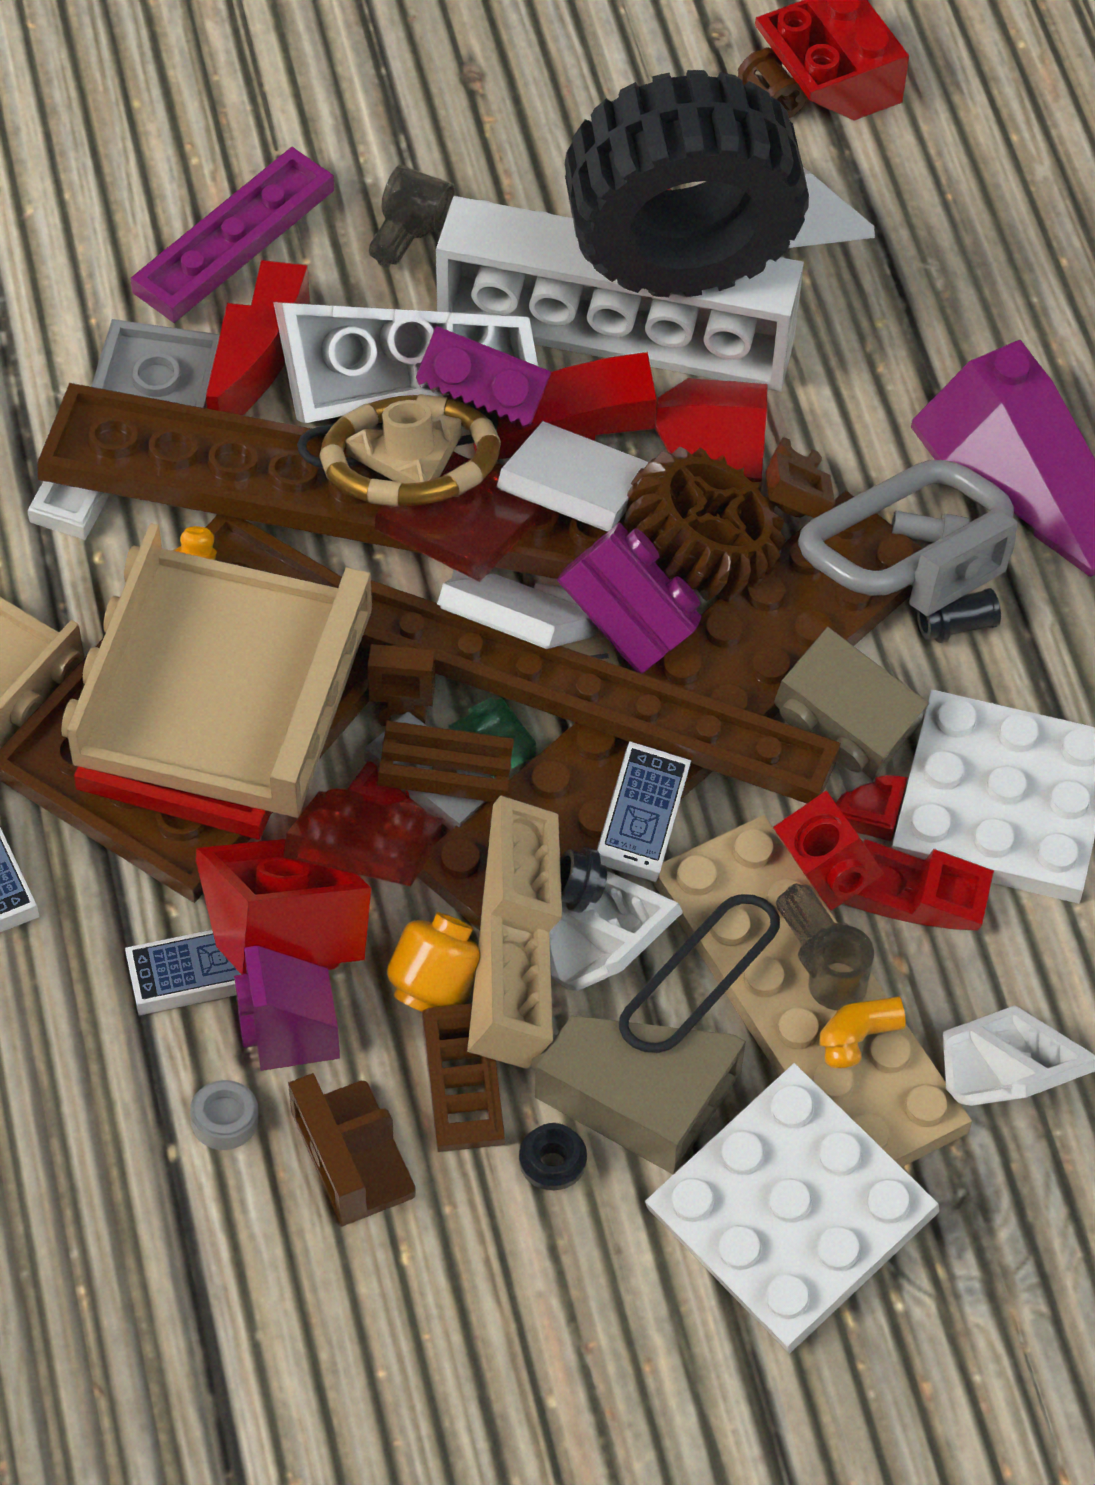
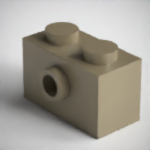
[774,627,929,780]

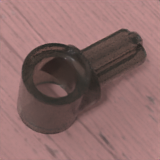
[368,165,456,268]
[776,883,874,1010]

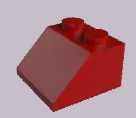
[196,835,372,975]

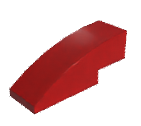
[206,260,310,415]
[473,352,657,459]

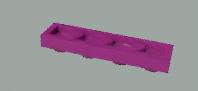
[130,147,334,323]

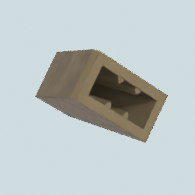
[531,1015,746,1175]

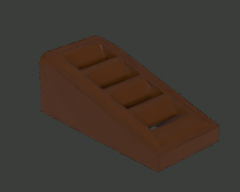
[422,1003,505,1152]

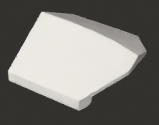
[549,871,683,991]
[943,1005,1095,1106]

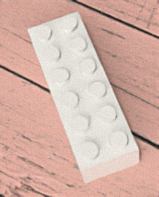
[436,196,804,392]

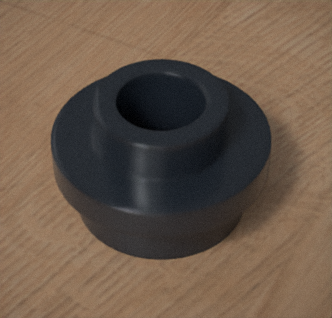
[560,847,607,913]
[519,1123,587,1191]

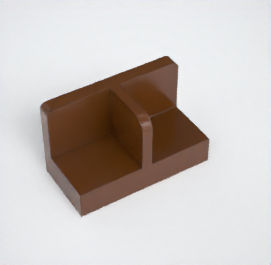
[288,1073,416,1226]

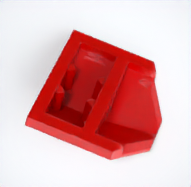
[655,378,768,482]

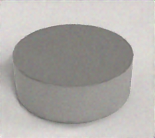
[190,1080,258,1150]

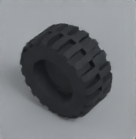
[564,70,809,298]

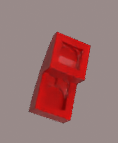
[844,839,994,931]

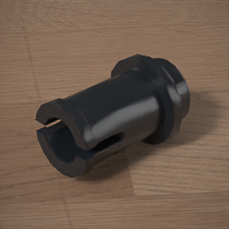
[917,588,1001,643]

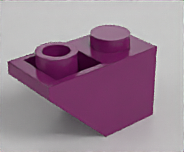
[234,946,340,1071]

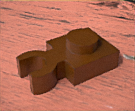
[765,437,835,518]
[368,644,436,726]

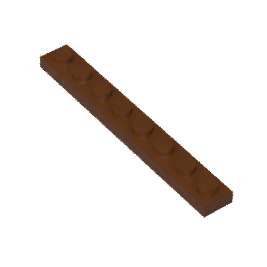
[359,580,841,804]

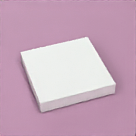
[497,421,648,532]
[437,574,599,649]

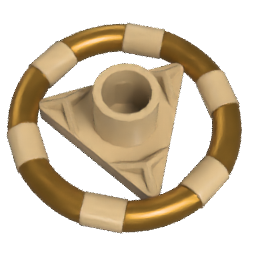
[320,394,501,507]

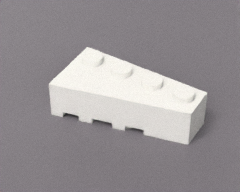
[273,302,538,423]

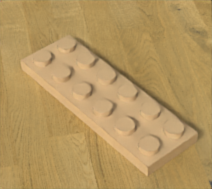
[652,815,972,1167]

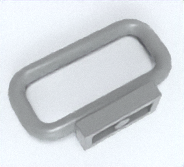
[798,460,1019,616]

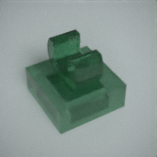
[448,697,536,778]

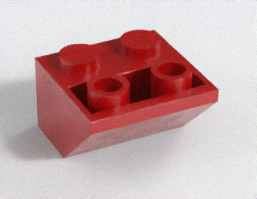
[755,0,909,121]

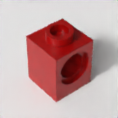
[773,790,884,911]

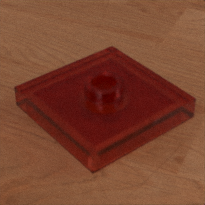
[374,451,546,582]

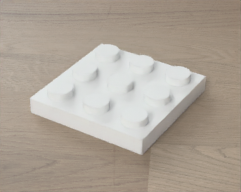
[891,689,1095,904]
[645,1063,940,1354]

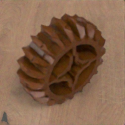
[623,446,786,602]

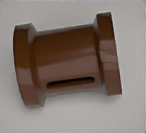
[738,47,807,118]

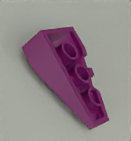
[911,339,1095,577]

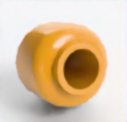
[387,912,480,1012]

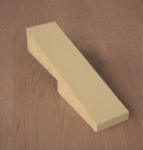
[467,796,562,1069]

